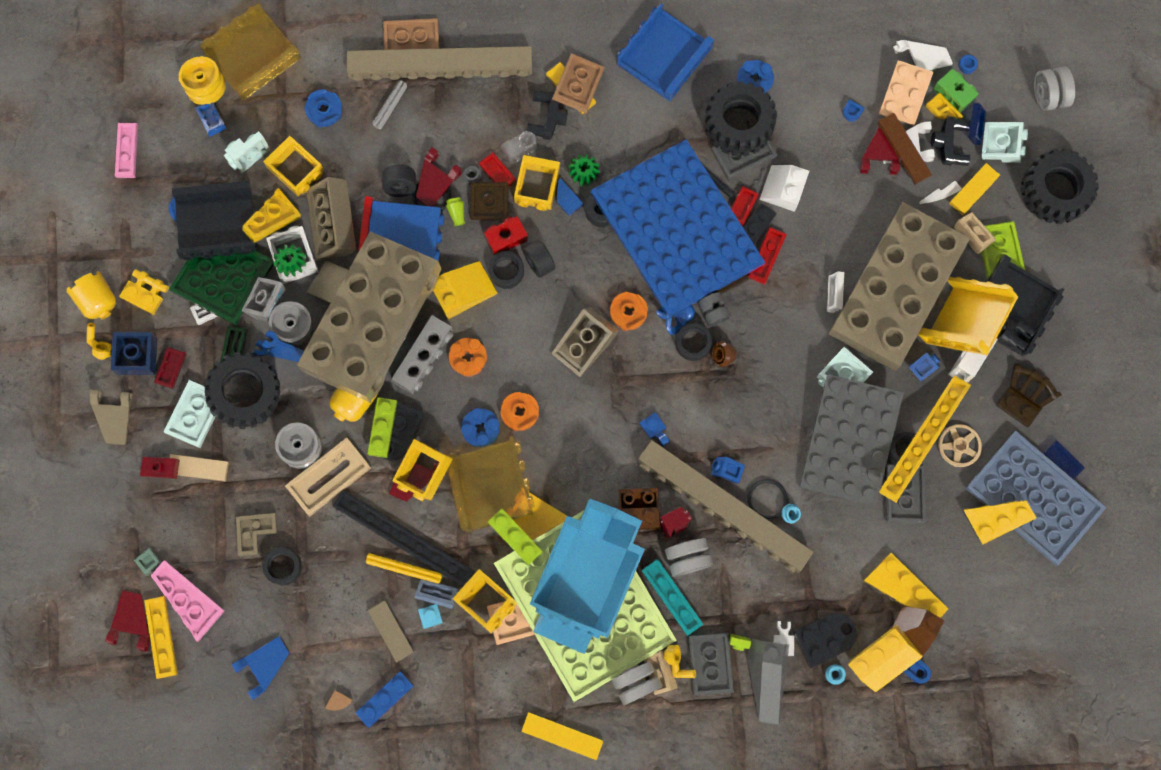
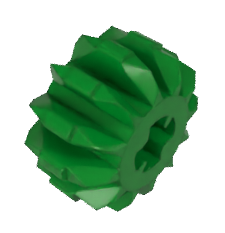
[568,154,600,186]
[273,244,306,277]

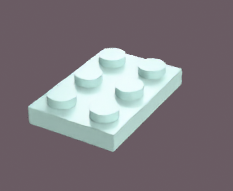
[164,380,225,448]

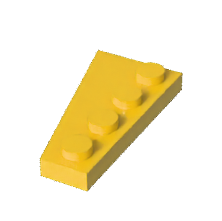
[864,553,948,618]

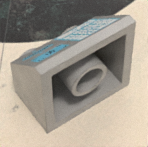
[242,277,286,323]

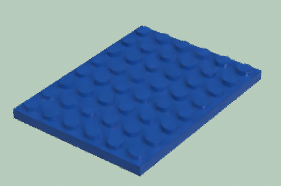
[590,140,765,316]

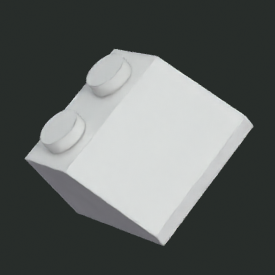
[759,165,809,212]

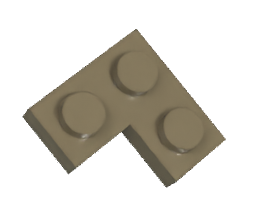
[236,513,278,557]

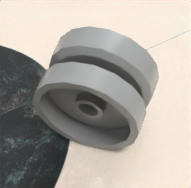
[1034,66,1075,111]
[268,301,313,348]
[275,422,322,469]
[665,538,714,577]
[612,661,663,706]

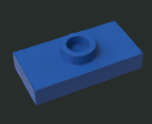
[195,103,226,137]

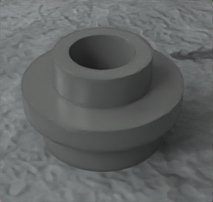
[463,166,481,184]

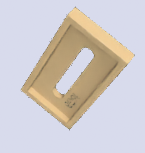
[285,438,371,517]

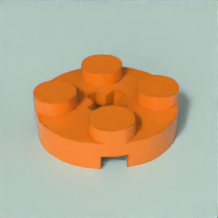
[610,292,648,331]
[449,338,487,377]
[501,392,539,431]

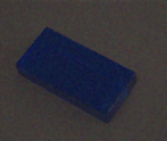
[968,103,986,145]
[1043,440,1085,480]

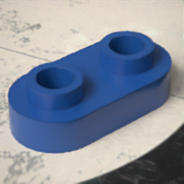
[903,659,931,684]

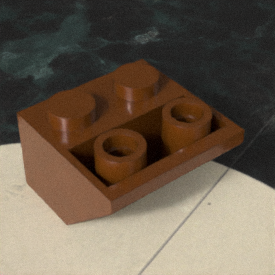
[618,488,660,531]

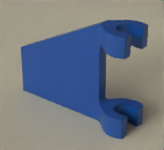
[252,331,304,362]
[232,637,289,700]

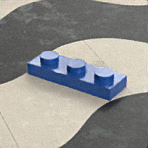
[355,671,414,728]

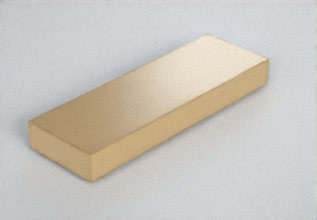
[170,454,229,482]

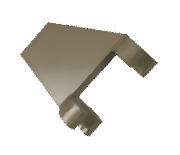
[90,390,133,445]

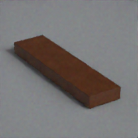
[877,113,932,185]

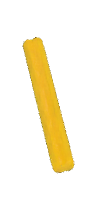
[366,553,442,583]

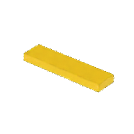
[144,596,178,679]
[521,712,603,760]

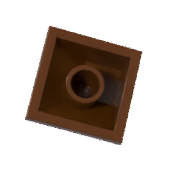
[891,606,945,660]

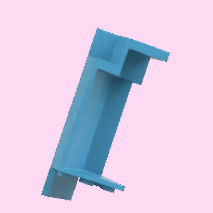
[529,499,645,654]

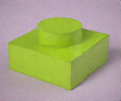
[729,634,751,651]

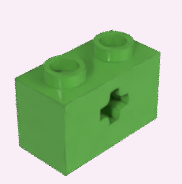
[933,69,979,113]

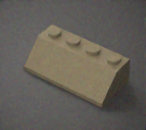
[306,177,357,261]

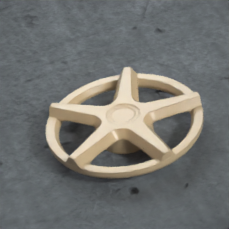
[938,424,982,467]

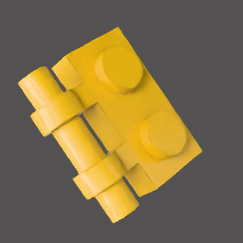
[119,269,169,315]

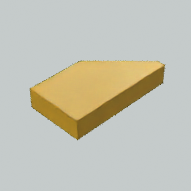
[925,93,963,120]

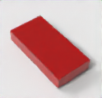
[479,152,516,187]
[731,186,759,227]

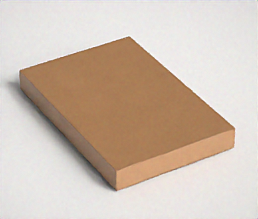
[383,18,440,50]
[552,53,605,113]

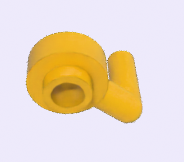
[87,323,112,360]
[664,645,696,678]

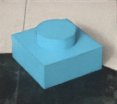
[418,604,443,629]

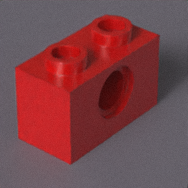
[484,216,528,255]

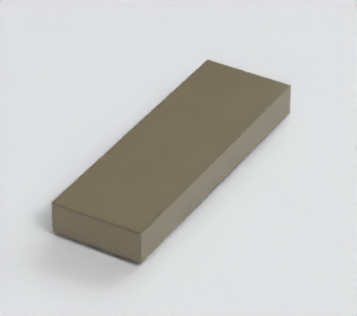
[367,601,414,662]

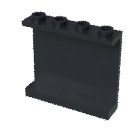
[172,181,257,260]

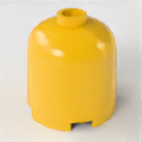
[66,271,116,320]
[329,388,378,422]

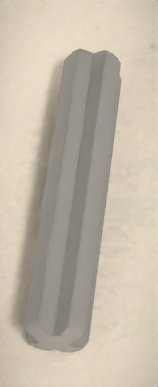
[373,80,407,130]

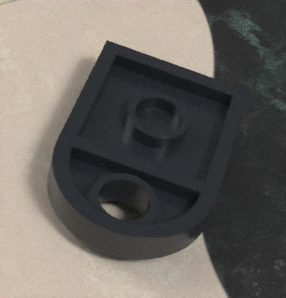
[380,398,425,461]
[793,613,857,668]

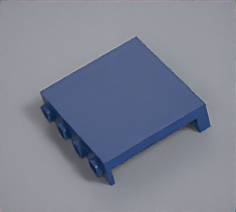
[617,3,714,102]
[369,201,444,261]

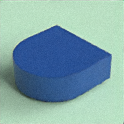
[842,99,865,122]

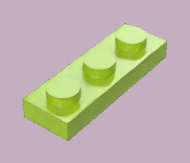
[367,398,397,458]
[488,509,543,565]

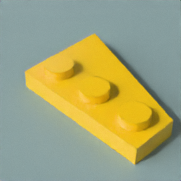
[242,188,301,243]
[964,500,1036,544]

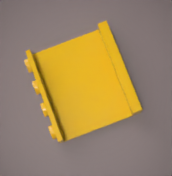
[918,277,1018,356]

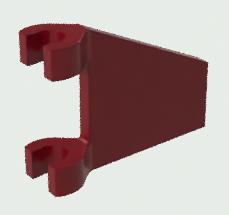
[860,127,900,175]
[416,147,462,207]
[389,446,440,502]
[105,590,150,652]

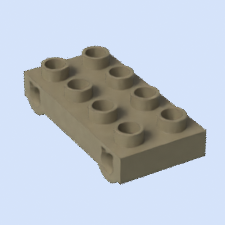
[829,202,970,371]
[297,232,441,403]

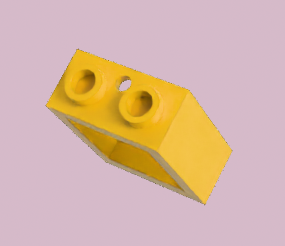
[263,136,324,197]
[514,155,560,211]
[392,439,453,501]
[453,569,517,633]

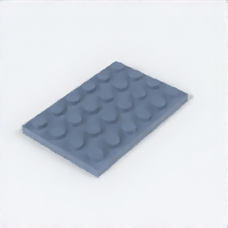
[965,431,1106,566]

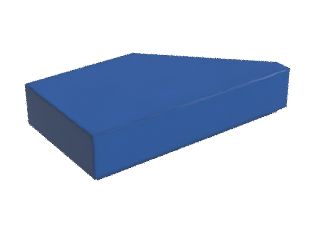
[557,178,583,216]

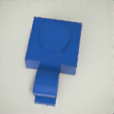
[640,412,669,447]

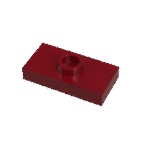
[154,347,187,389]
[140,457,180,479]

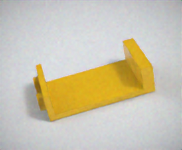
[506,489,567,540]

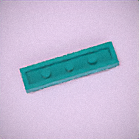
[642,559,703,636]

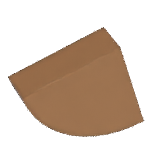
[325,690,353,711]

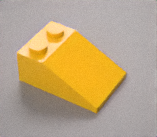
[432,261,498,320]

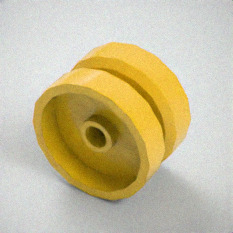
[179,56,226,105]

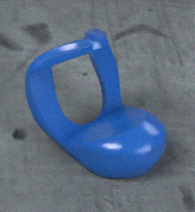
[656,305,695,335]

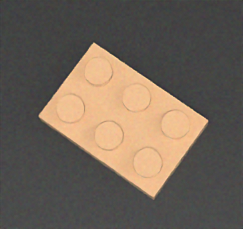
[879,60,933,126]

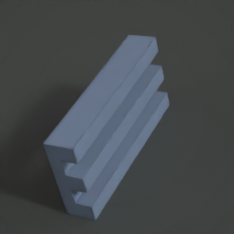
[415,579,458,609]

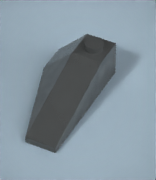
[748,638,789,725]

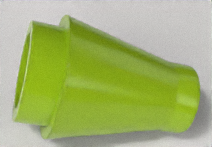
[446,197,465,226]

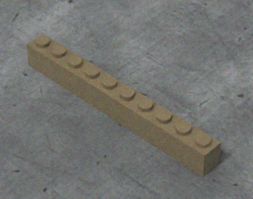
[347,46,532,81]
[638,440,813,573]

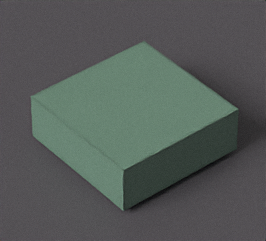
[134,548,162,576]

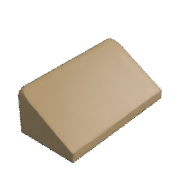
[954,212,996,254]
[644,650,677,695]

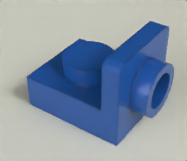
[909,352,941,381]
[711,457,745,483]

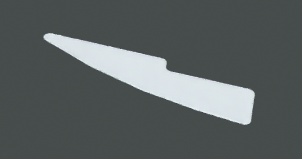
[919,181,962,204]

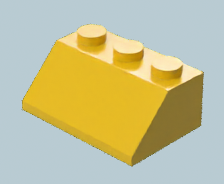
[848,625,923,692]

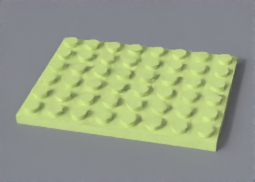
[494,511,677,702]

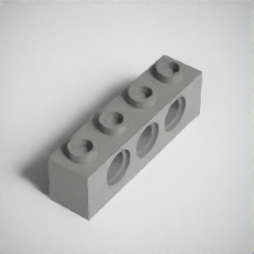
[391,315,453,395]

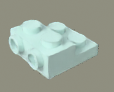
[982,122,1028,163]
[223,131,270,173]
[817,347,873,388]

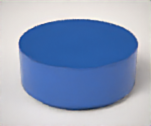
[958,55,978,74]

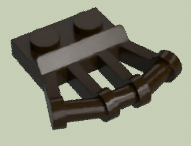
[996,363,1062,428]

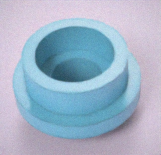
[781,504,801,523]
[825,664,846,685]

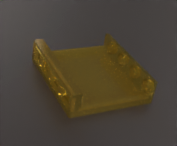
[200,3,301,101]
[447,436,535,533]

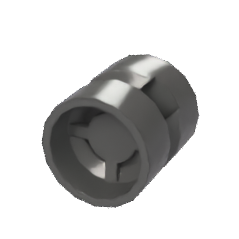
[698,292,731,327]

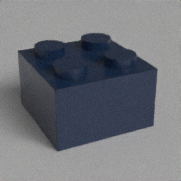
[111,332,158,375]

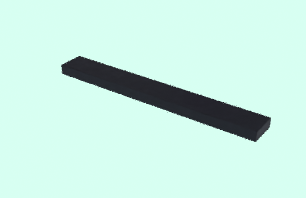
[332,490,475,587]

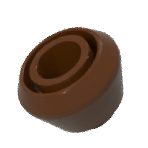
[712,341,737,367]

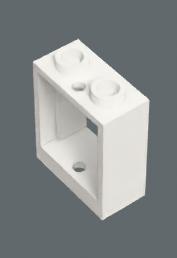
[266,226,319,284]
[948,338,998,382]

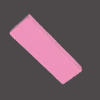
[115,123,138,178]

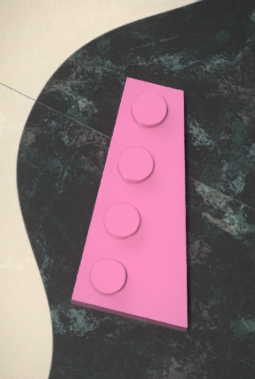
[151,560,225,642]

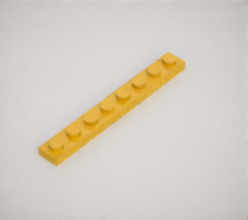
[879,375,971,502]

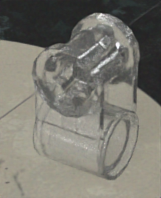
[500,131,537,164]

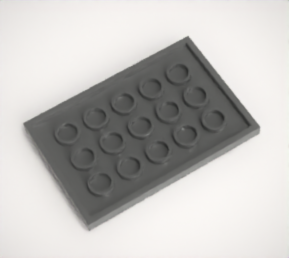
[799,374,904,506]

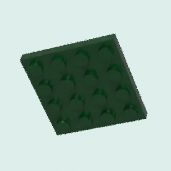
[169,251,274,326]

